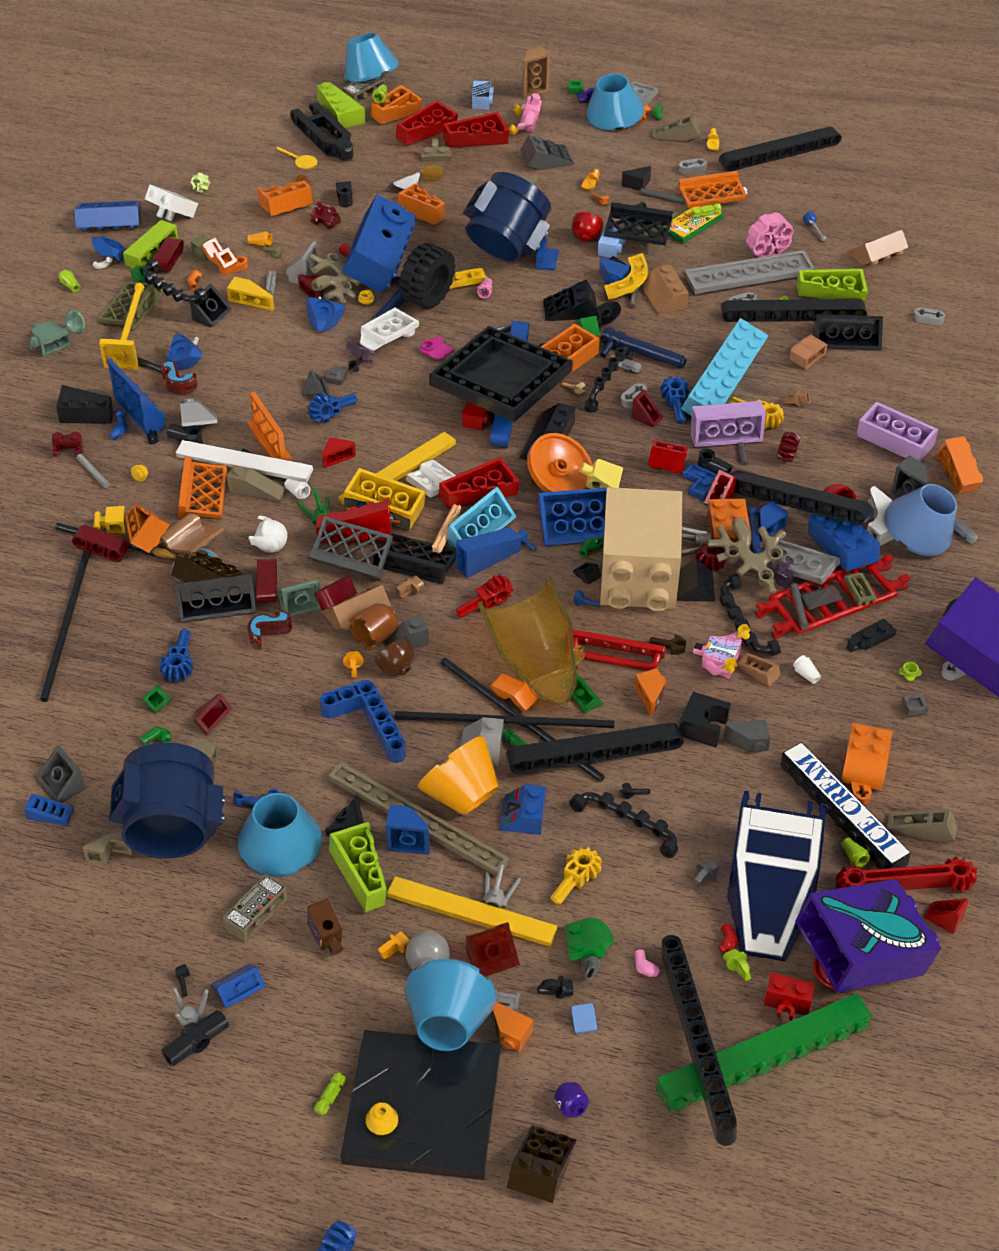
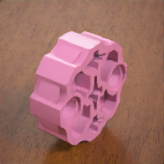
[746,212,794,258]

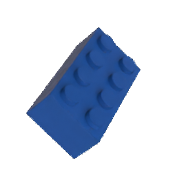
[808,514,880,572]

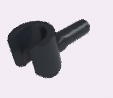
[348,356,365,372]
[620,783,651,799]
[175,964,190,997]

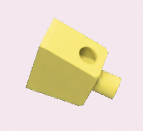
[579,459,623,489]

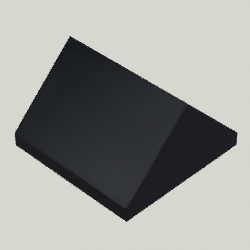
[190,283,232,327]
[677,559,715,602]

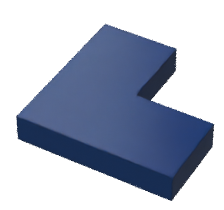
[682,463,717,501]

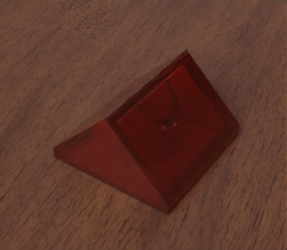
[466,922,520,977]

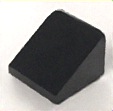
[573,562,601,584]

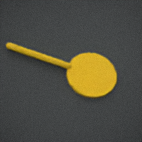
[276,147,317,169]

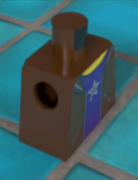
[307,898,343,955]

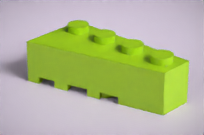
[317,82,366,128]
[796,269,868,302]
[329,821,387,912]

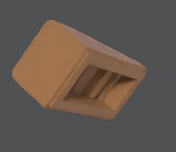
[737,653,780,686]

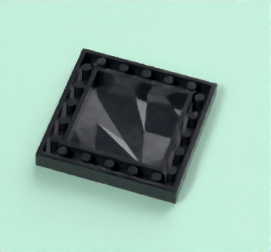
[429,326,573,422]
[341,1030,501,1180]

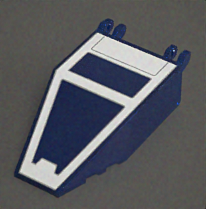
[727,791,826,961]

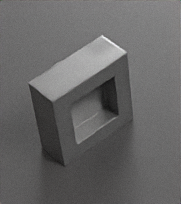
[325,367,347,385]
[902,694,929,716]

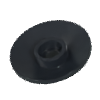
[591,301,621,326]

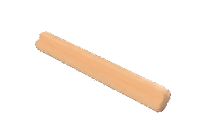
[432,504,461,553]

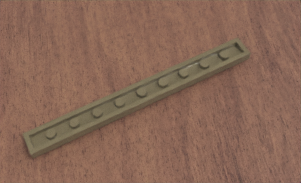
[328,762,509,877]

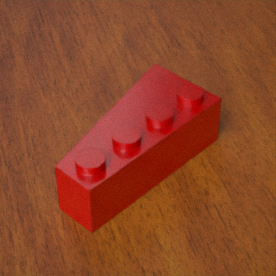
[396,100,458,145]
[443,112,509,147]
[438,457,520,509]
[316,497,392,543]

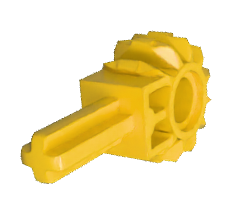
[730,397,784,430]
[551,846,602,905]

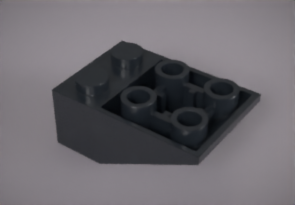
[543,279,598,321]

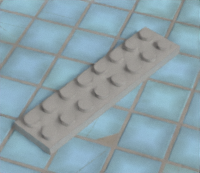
[684,250,815,294]

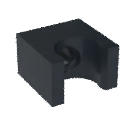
[679,691,731,747]

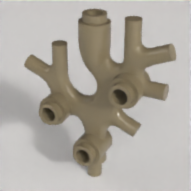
[309,253,360,306]
[708,518,786,595]

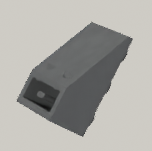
[520,134,574,170]

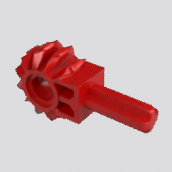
[456,574,514,618]

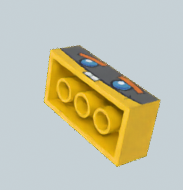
[344,468,426,530]

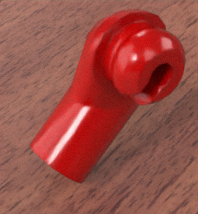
[718,924,738,954]

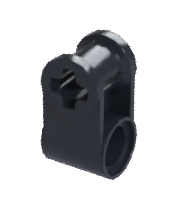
[336,181,353,207]

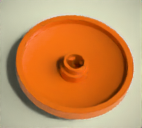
[527,433,592,492]

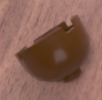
[375,638,414,675]

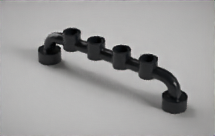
[143,258,207,302]
[585,346,633,413]
[719,573,781,656]
[569,792,678,858]

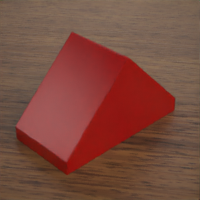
[322,437,356,468]
[704,470,736,504]
[924,899,969,934]

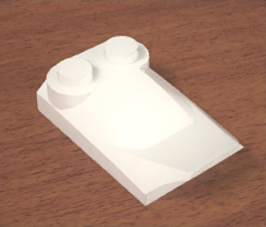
[360,308,419,351]

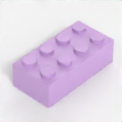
[690,401,766,447]
[856,402,938,461]

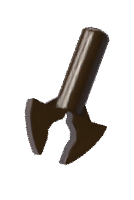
[649,634,687,655]

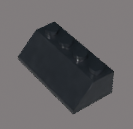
[813,314,883,350]
[520,403,576,460]
[175,574,256,622]

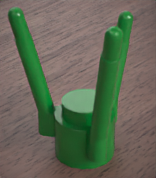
[297,488,330,524]

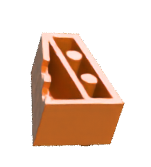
[371,85,423,124]
[257,181,313,216]
[398,183,445,225]

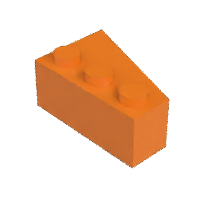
[935,436,983,494]
[125,503,170,553]

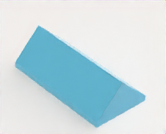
[448,487,517,549]

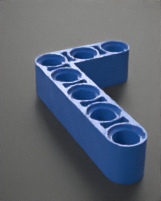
[320,680,406,763]

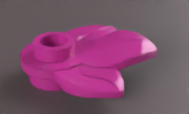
[420,337,453,360]

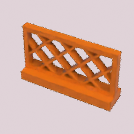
[678,171,747,208]
[247,392,292,461]
[177,457,227,519]

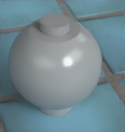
[405,930,450,970]

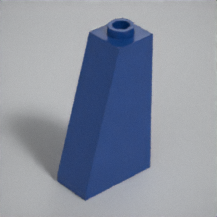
[456,527,522,578]

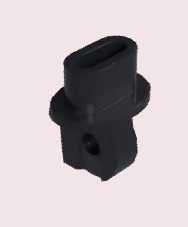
[537,975,574,999]

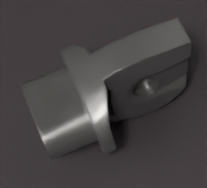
[693,859,719,888]
[580,955,600,980]

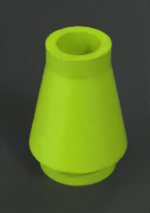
[372,84,387,103]
[58,270,81,292]
[841,838,870,868]

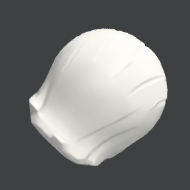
[249,516,287,553]

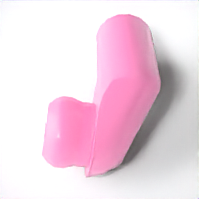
[634,950,660,977]

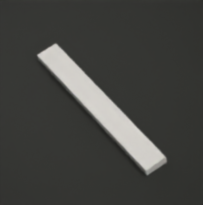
[176,440,313,483]

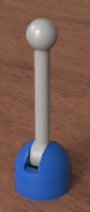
[803,212,826,241]

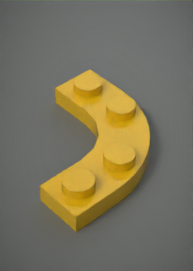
[604,253,648,300]

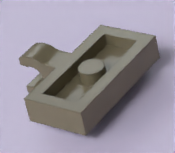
[421,138,451,162]

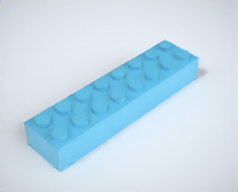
[681,318,769,415]

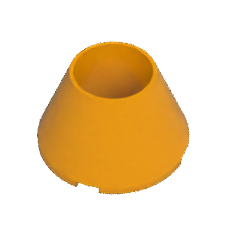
[417,736,499,815]

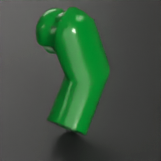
[651,104,664,120]
[579,537,603,557]
[140,727,172,745]

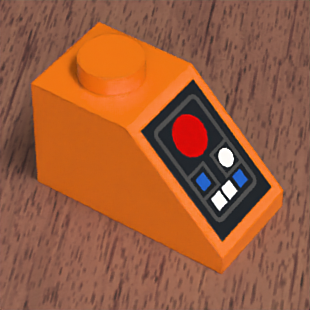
[634,668,667,715]
[491,1002,533,1053]

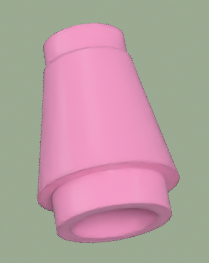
[477,278,492,299]

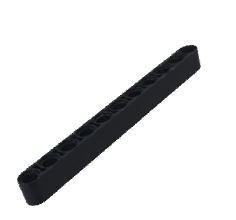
[662,935,737,1146]

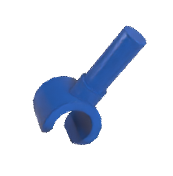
[518,529,537,551]
[574,590,600,607]

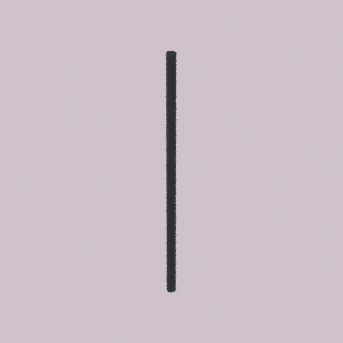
[40,551,90,702]
[441,657,605,782]
[395,711,615,728]

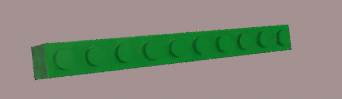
[656,993,872,1112]

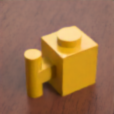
[93,506,126,535]

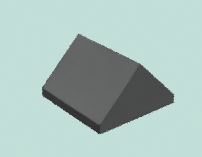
[36,745,85,803]

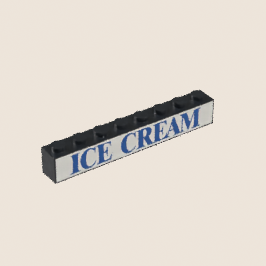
[780,742,911,869]

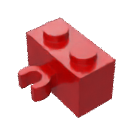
[462,402,493,431]
[648,440,688,473]
[764,972,815,1021]

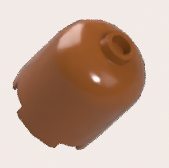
[349,603,398,651]

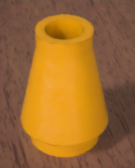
[248,231,272,247]

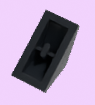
[621,166,651,191]

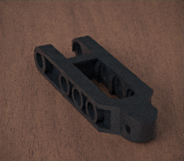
[290,102,354,160]

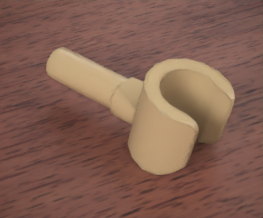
[562,382,586,395]

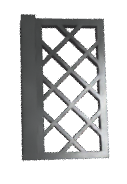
[308,516,393,580]

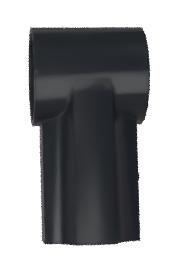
[167,424,203,444]
[697,448,733,474]

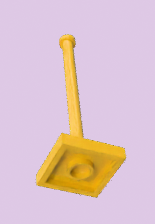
[99,283,145,370]

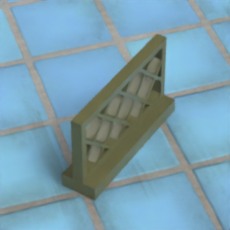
[97,281,164,331]

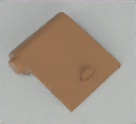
[158,513,224,553]

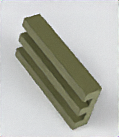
[844,572,877,606]

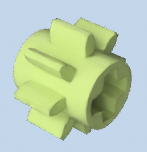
[191,172,210,193]

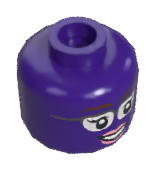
[554,1082,589,1118]

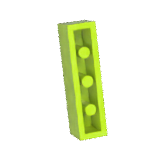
[123,220,178,268]

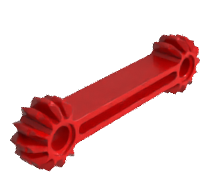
[835,856,977,893]

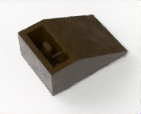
[171,550,243,583]
[507,1125,576,1203]

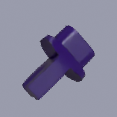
[577,88,594,103]

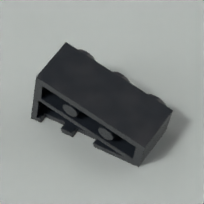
[56,385,114,424]

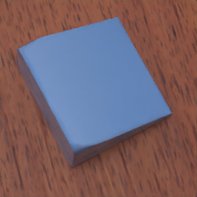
[570,1003,597,1034]

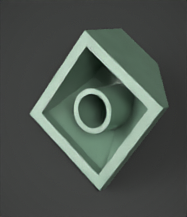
[277,579,320,617]

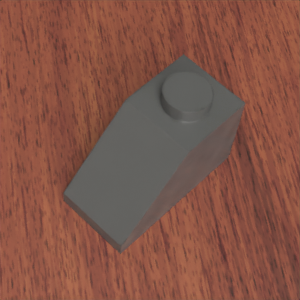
[386,616,429,649]
[724,720,770,753]

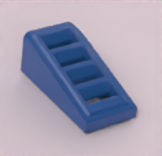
[25,794,74,826]

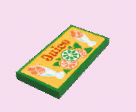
[660,205,725,243]

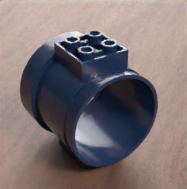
[463,172,551,261]
[109,743,225,858]

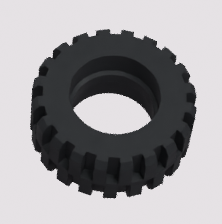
[399,243,456,309]

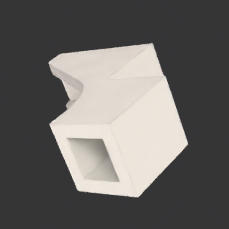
[867,486,894,546]

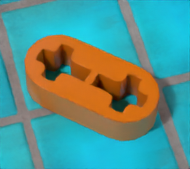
[219,256,248,275]
[849,782,872,805]

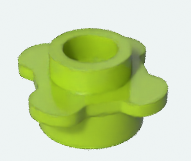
[898,662,922,681]

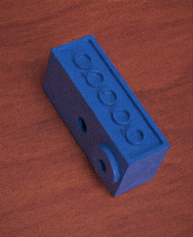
[341,194,416,293]

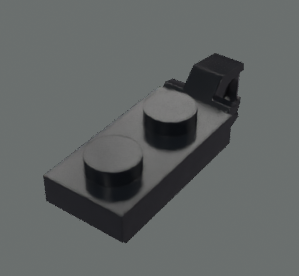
[846,619,896,653]

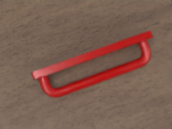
[569,629,666,671]

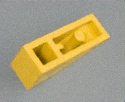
[227,277,274,311]

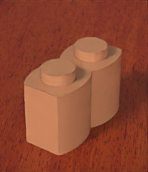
[789,335,827,369]

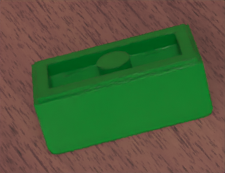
[563,674,604,713]

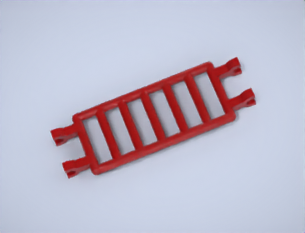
[755,554,911,639]

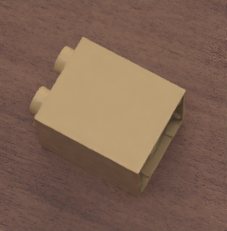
[600,487,682,611]

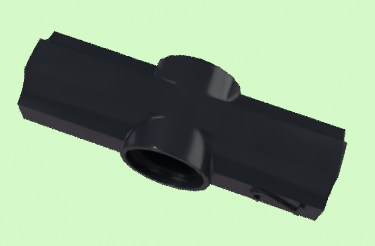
[161,1010,229,1067]

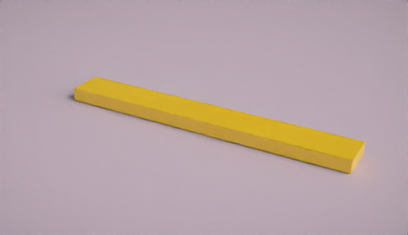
[338,431,456,510]
[387,876,557,947]

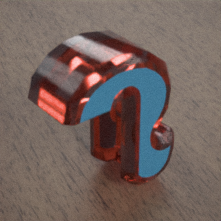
[161,361,198,395]
[247,611,292,650]

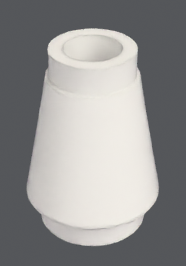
[284,479,311,499]
[793,655,821,684]

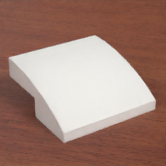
[406,460,456,498]

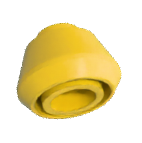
[366,1103,398,1135]

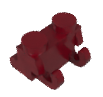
[310,202,341,229]
[52,432,83,456]

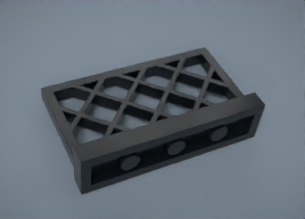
[604,202,673,246]
[373,533,456,584]

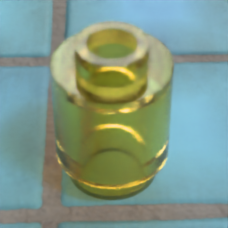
[421,163,443,180]

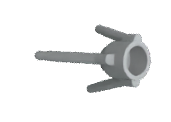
[681,526,711,555]
[483,864,521,908]
[173,988,208,1029]

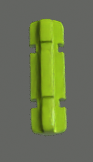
[692,203,722,218]
[314,1072,346,1116]

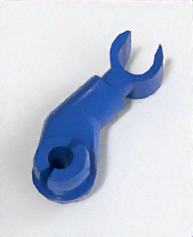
[109,408,127,440]
[233,788,279,807]

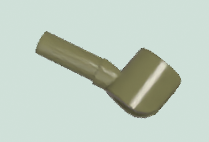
[263,246,282,259]

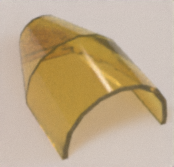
[478,574,577,707]

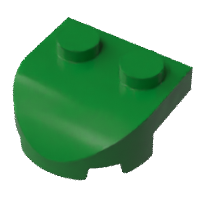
[565,917,614,961]

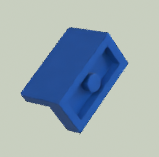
[536,238,559,271]
[210,964,266,1008]

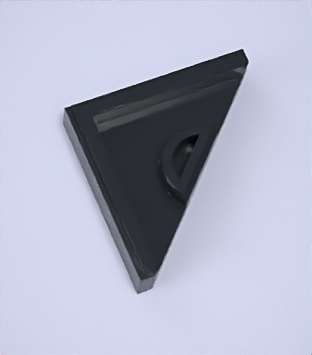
[325,795,364,836]

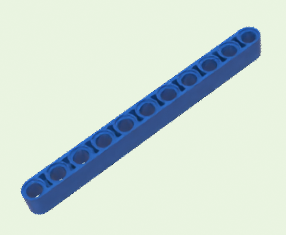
[490,321,529,447]

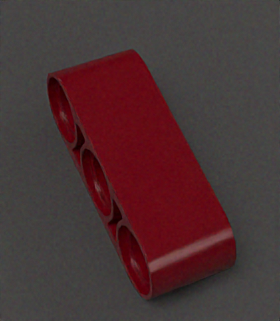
[154,237,184,272]
[72,525,129,562]
[256,558,277,603]
[314,576,357,611]

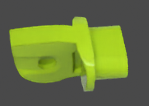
[723,949,751,981]

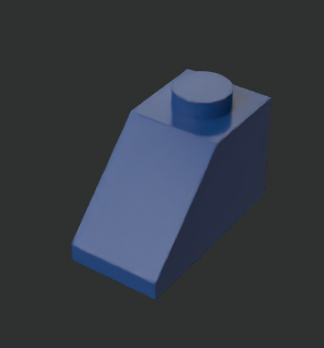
[599,257,630,285]
[759,501,789,542]

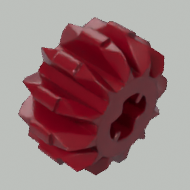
[776,431,801,463]
[695,543,726,572]

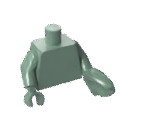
[29,309,85,357]

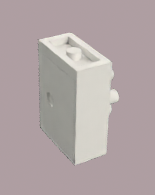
[145,185,198,221]

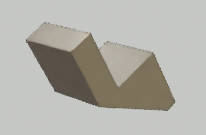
[83,832,134,865]

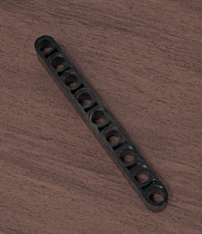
[719,126,842,172]
[721,299,867,322]
[730,470,874,525]
[506,723,684,774]

